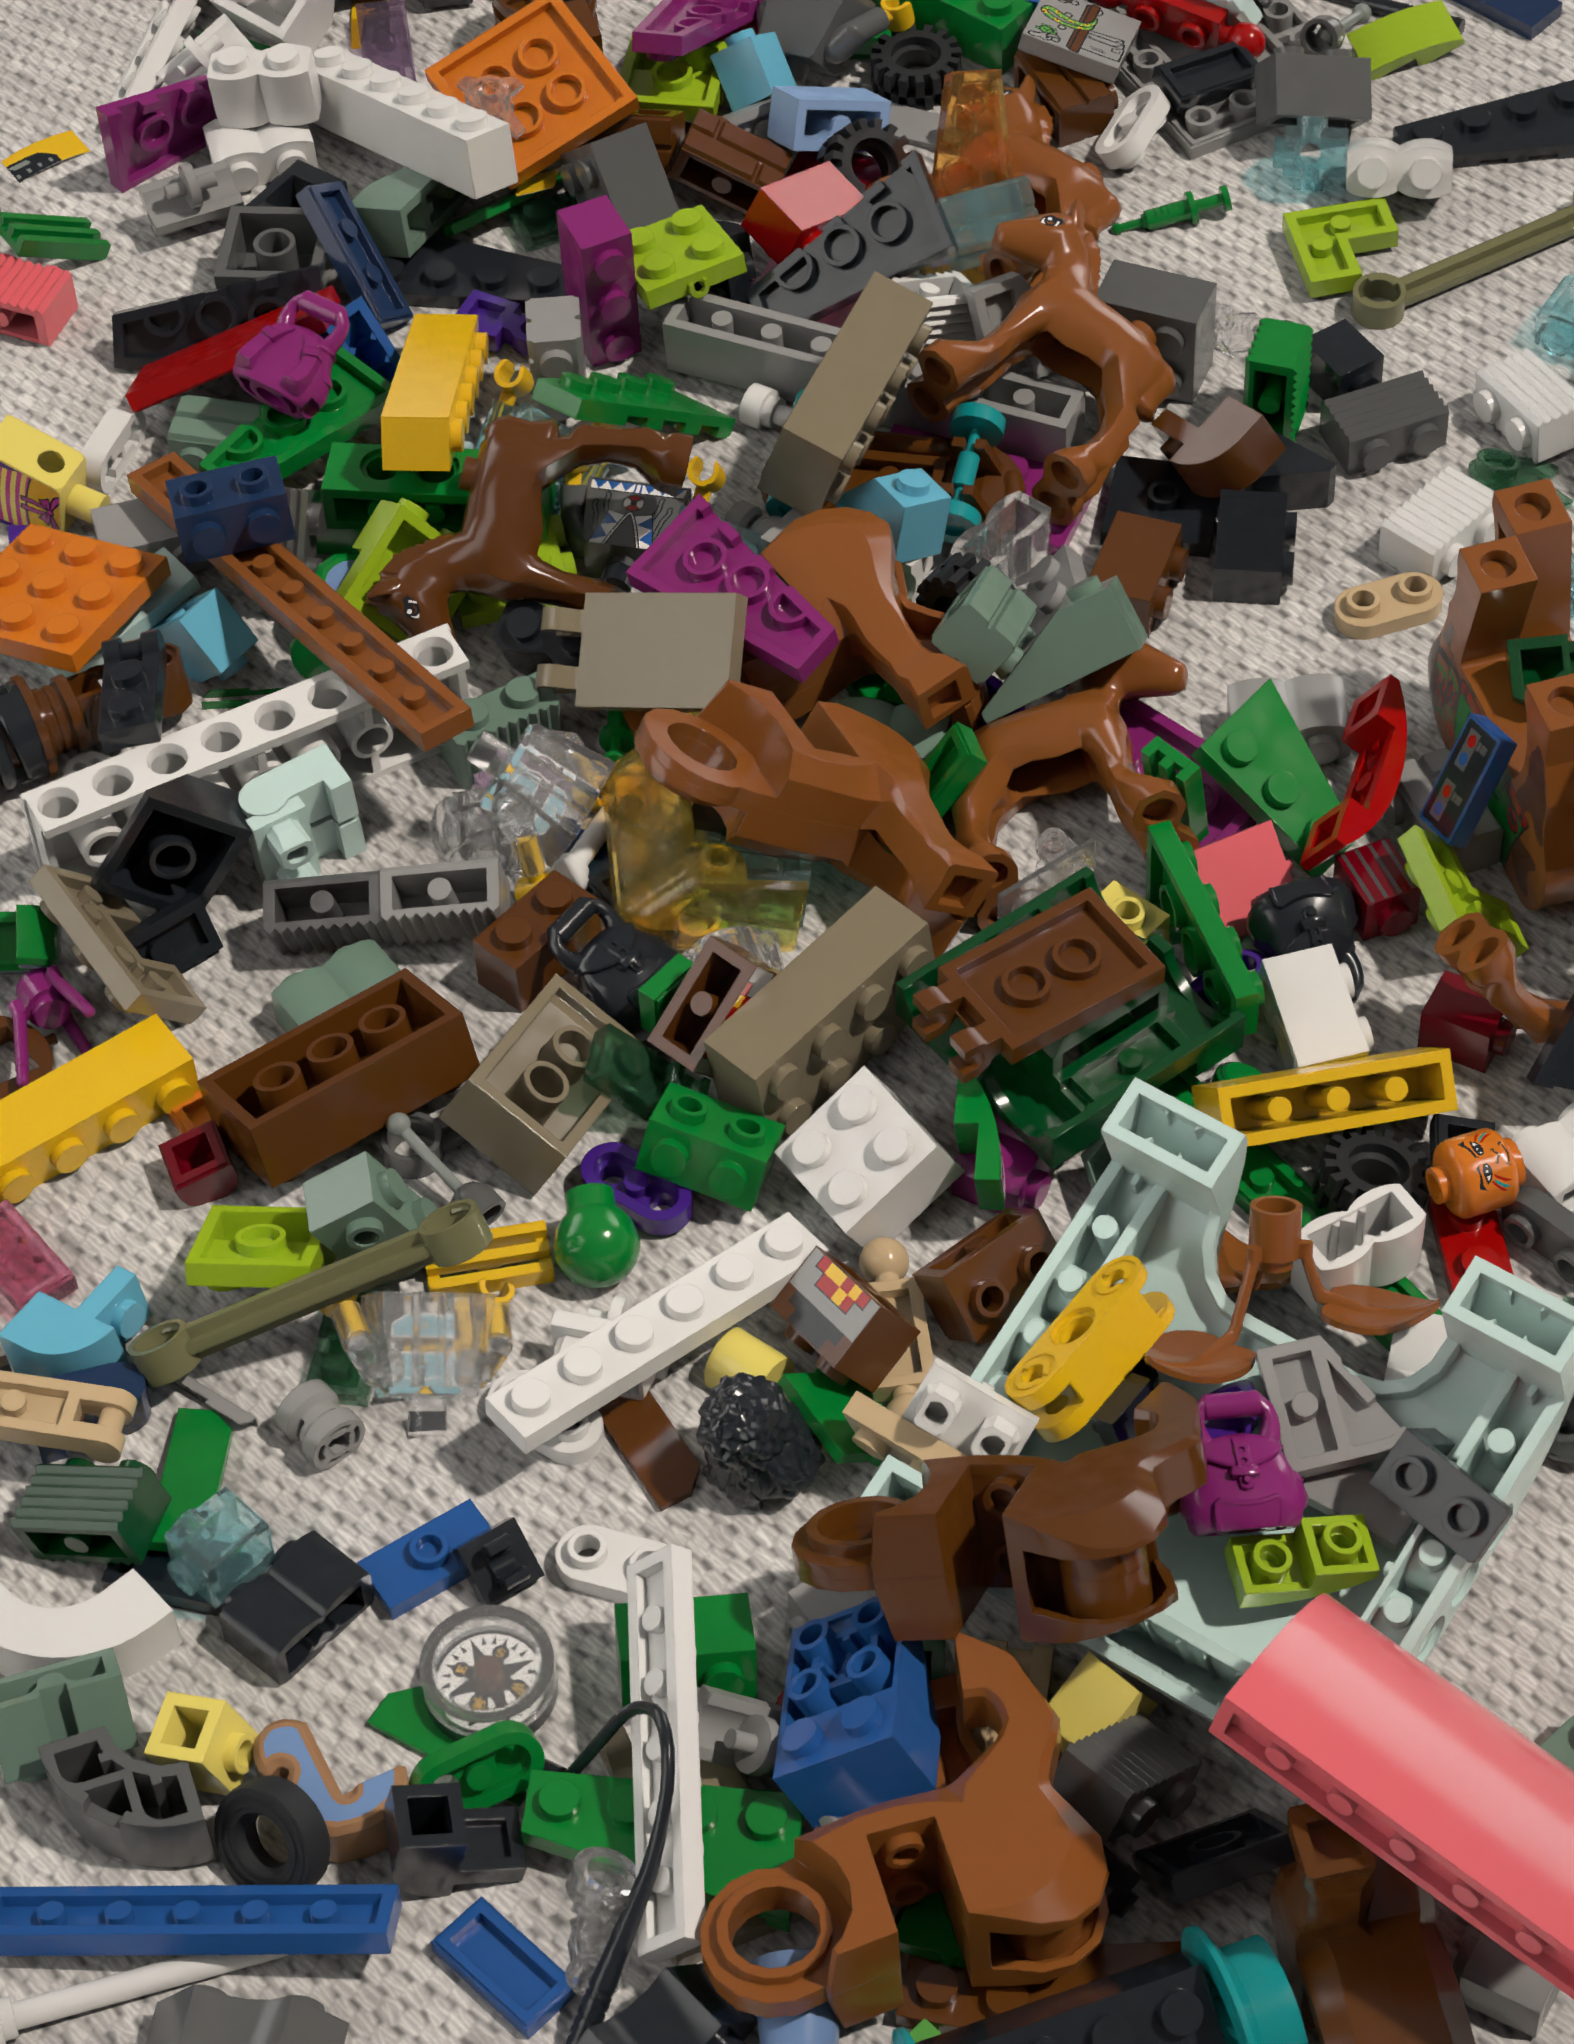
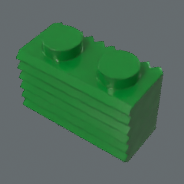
[1243,317,1314,442]

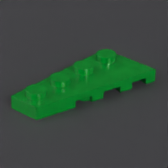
[198,346,391,480]
[531,372,736,439]
[1145,820,1265,1036]
[521,1769,804,1933]

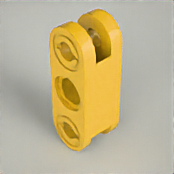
[1004,1255,1175,1442]

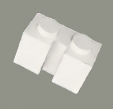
[1258,943,1374,1070]

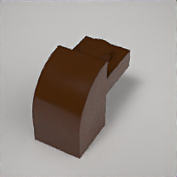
[1151,396,1287,498]

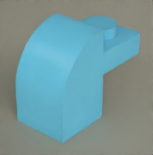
[0,1265,152,1377]

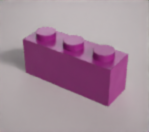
[556,195,642,368]

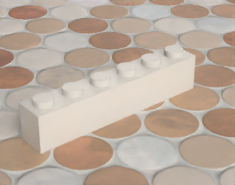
[312,46,518,200]

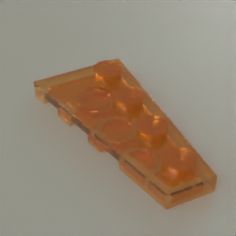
[919,69,1016,285]

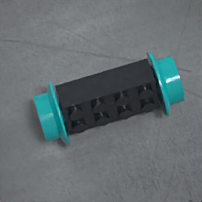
[891,1925,1308,2044]

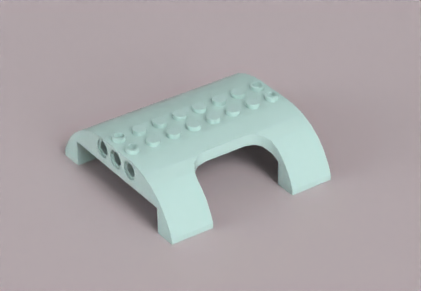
[861,1077,1574,1723]

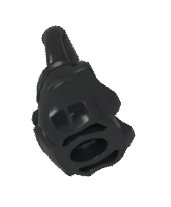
[1246,875,1364,1004]
[547,897,679,1030]

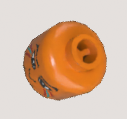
[1425,1128,1526,1219]

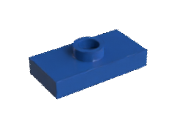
[357,1499,491,1620]

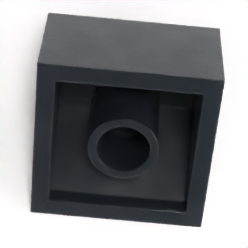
[91,774,252,910]

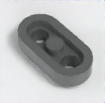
[1501,1186,1574,1285]

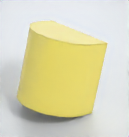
[704,1327,794,1389]

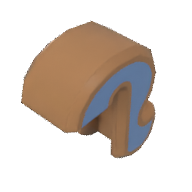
[253,1719,409,1864]

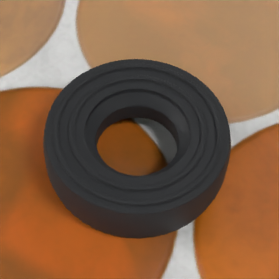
[214,1775,330,1885]

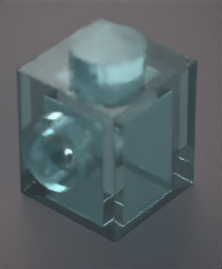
[165,1486,275,1609]

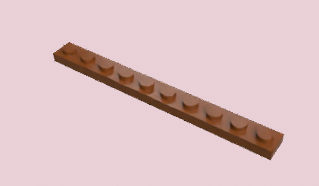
[127,451,475,752]

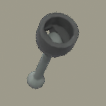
[1300,3,1372,55]
[386,1112,506,1226]

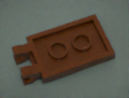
[912,887,1166,1084]

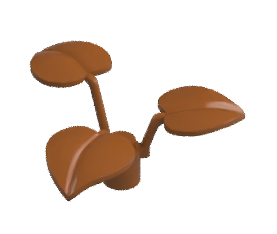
[1143,1196,1440,1384]

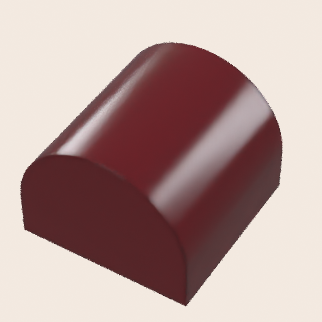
[158,1119,238,1206]

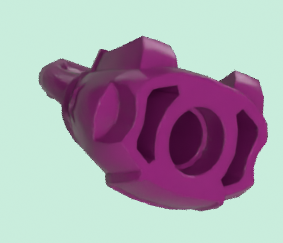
[233,290,350,420]
[1178,1390,1308,1537]

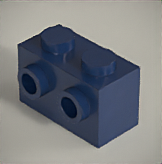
[165,455,297,564]

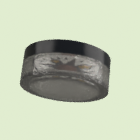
[419,1605,558,1747]

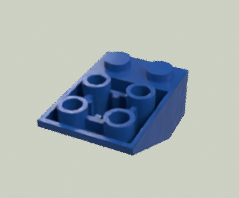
[773,1597,941,1829]

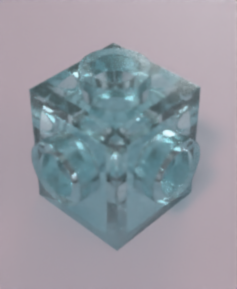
[1273,116,1349,191]

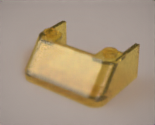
[602,712,808,953]

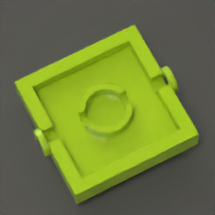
[630,204,747,310]

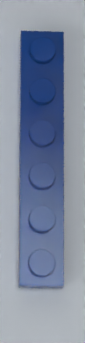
[0,1884,402,1956]

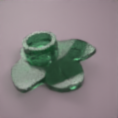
[1467,448,1573,510]

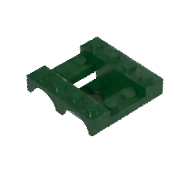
[896,866,1246,1169]

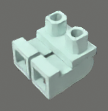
[238,743,367,887]

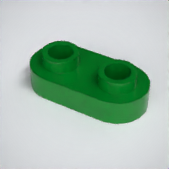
[409,1720,545,1809]

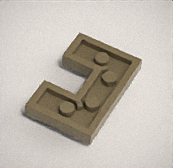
[28,864,207,1024]

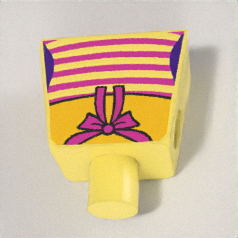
[0,414,111,532]

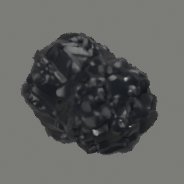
[696,1372,826,1511]

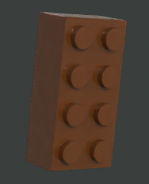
[197,968,480,1189]

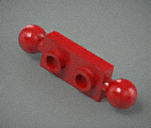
[1093,0,1266,60]

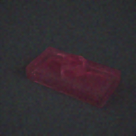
[0,1199,78,1312]

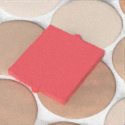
[1194,820,1293,938]

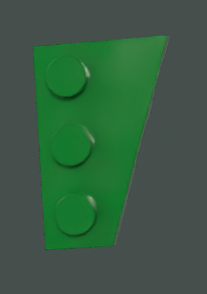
[1191,678,1354,877]

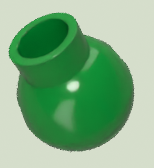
[553,1183,640,1289]

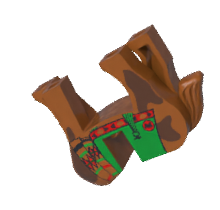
[1428,478,1574,910]

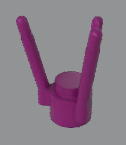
[7,965,95,1087]

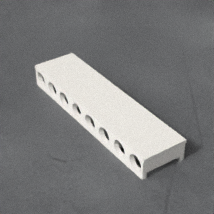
[19,623,470,877]

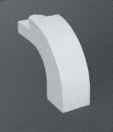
[0,1569,182,1679]

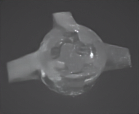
[456,75,526,139]

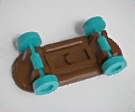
[761,388,1026,544]

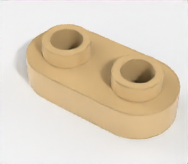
[1333,572,1443,640]

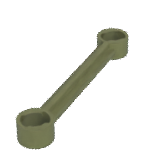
[1351,192,1574,330]
[128,1199,493,1387]

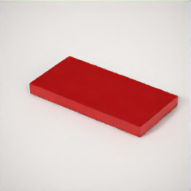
[125,285,341,413]

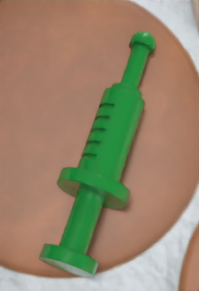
[1111,185,1232,235]
[599,711,635,777]

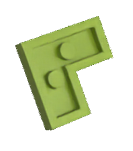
[1282,197,1399,298]
[1397,825,1529,958]

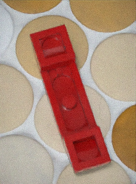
[1299,674,1407,871]

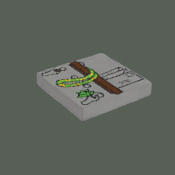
[1018,0,1142,84]

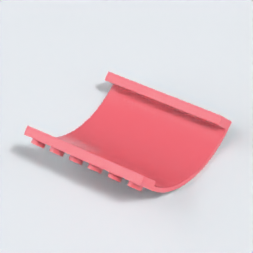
[1208,1593,1574,2000]

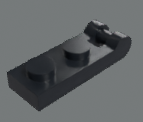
[97,629,167,753]

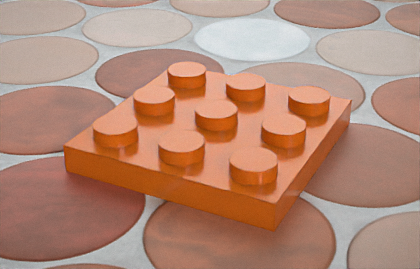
[424,0,640,190]
[0,523,171,674]

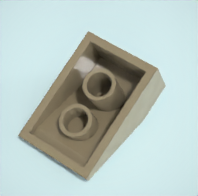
[438,973,651,1195]

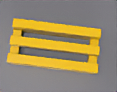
[425,1220,555,1302]

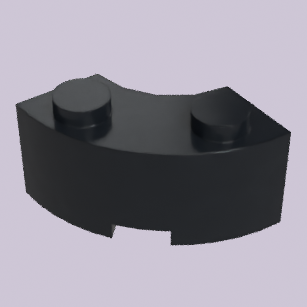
[577,1963,757,2044]

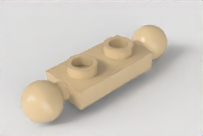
[859,1237,934,1417]

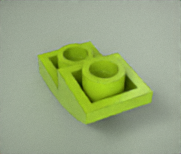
[1346,0,1465,81]
[1224,1514,1380,1609]

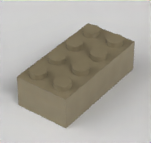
[757,271,934,515]
[703,886,935,1141]

